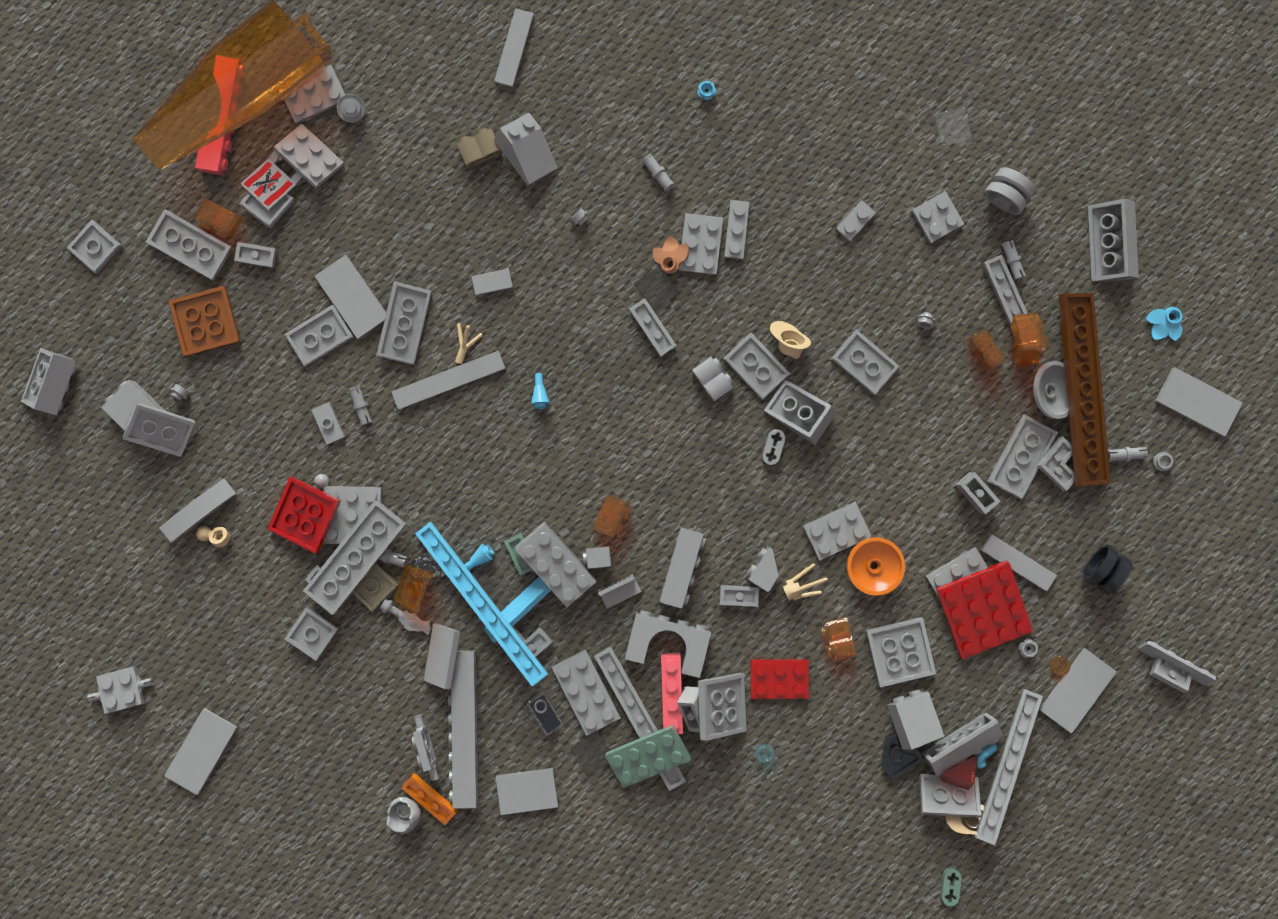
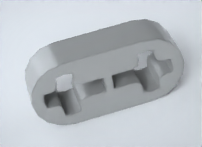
[762,429,785,465]

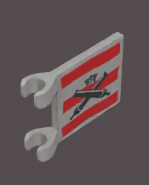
[240,151,305,211]

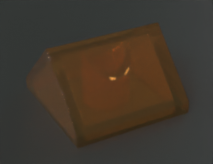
[394,564,434,614]

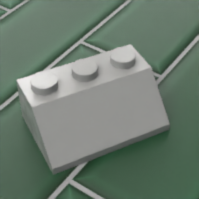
[21,348,76,415]

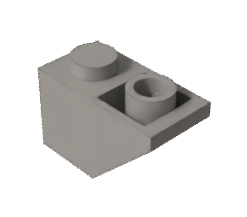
[747,546,779,592]

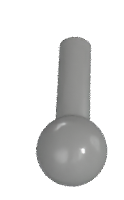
[314,474,330,490]

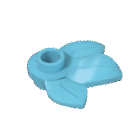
[1146,307,1183,341]

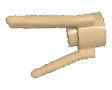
[783,563,828,601]

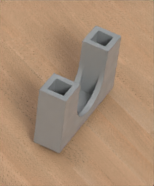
[625,610,711,678]

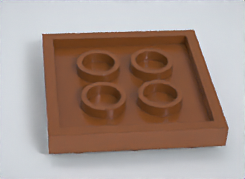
[169,286,241,357]

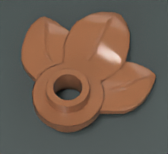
[653,236,689,274]

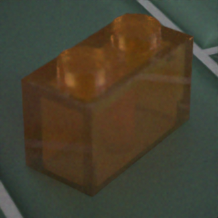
[592,493,631,538]

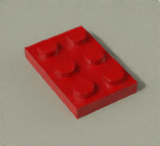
[750,659,809,699]

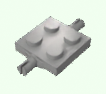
[87,666,154,714]
[412,714,439,781]

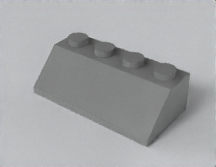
[1088,199,1139,282]
[921,713,1003,776]

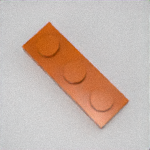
[401,773,458,825]

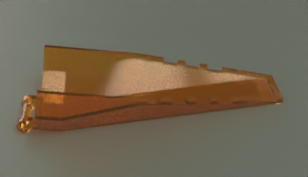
[133,0,330,170]

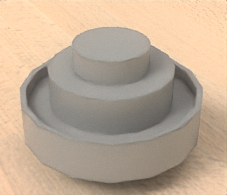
[337,94,365,123]

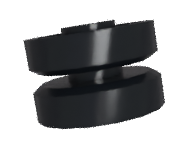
[1082,544,1133,595]

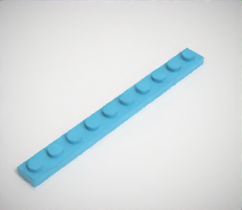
[416,522,548,686]

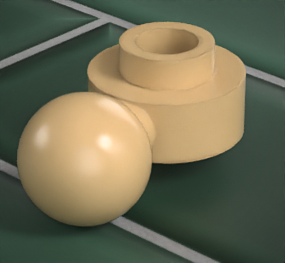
[196,526,230,547]

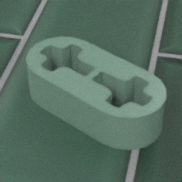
[940,867,962,906]

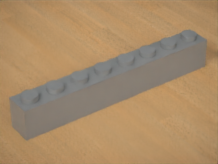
[448,650,478,808]

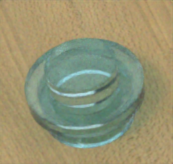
[755,743,774,763]

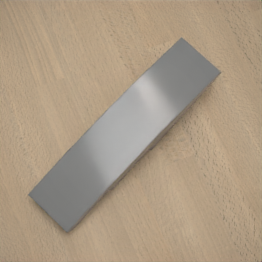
[159,479,236,543]

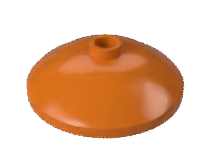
[847,537,905,596]

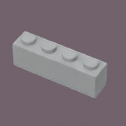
[659,527,706,608]

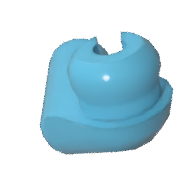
[973,744,998,769]

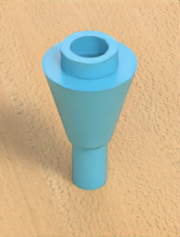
[531,373,550,409]
[465,544,494,570]

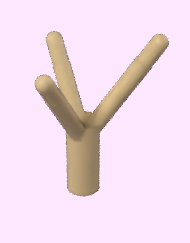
[455,323,483,364]

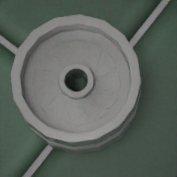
[984,168,1036,215]

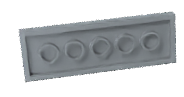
[303,500,407,615]

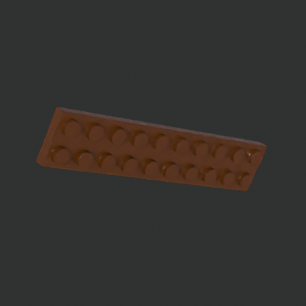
[1059,293,1110,487]

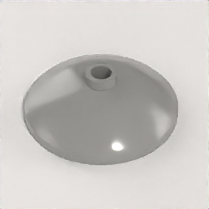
[1033,361,1069,419]

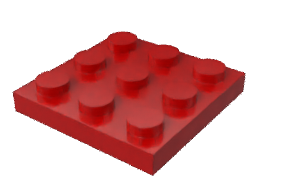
[267,477,341,553]

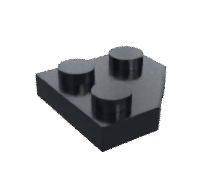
[880,730,924,781]

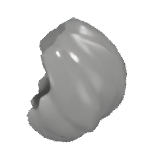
[386,797,421,835]

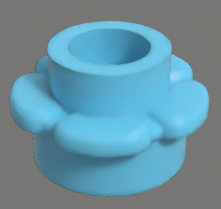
[697,81,716,100]

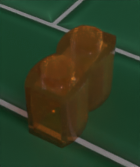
[195,198,243,239]
[967,329,1005,370]
[821,617,857,661]

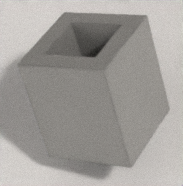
[583,546,611,569]

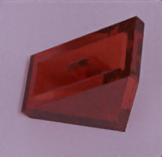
[940,755,978,790]

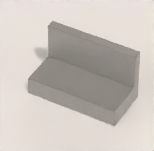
[598,574,641,608]

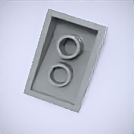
[494,113,558,186]
[764,380,836,445]

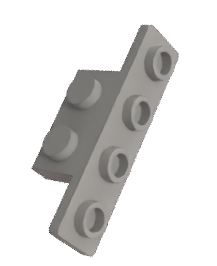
[1138,641,1216,693]

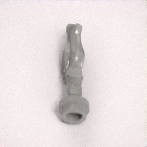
[379,599,431,635]

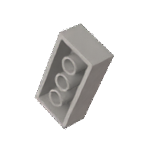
[515,521,596,607]

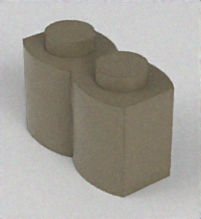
[457,128,502,169]

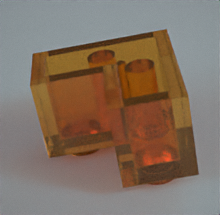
[1010,312,1048,367]

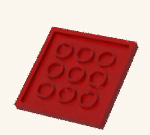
[935,560,1033,660]

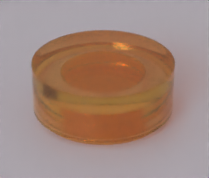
[1050,656,1071,675]

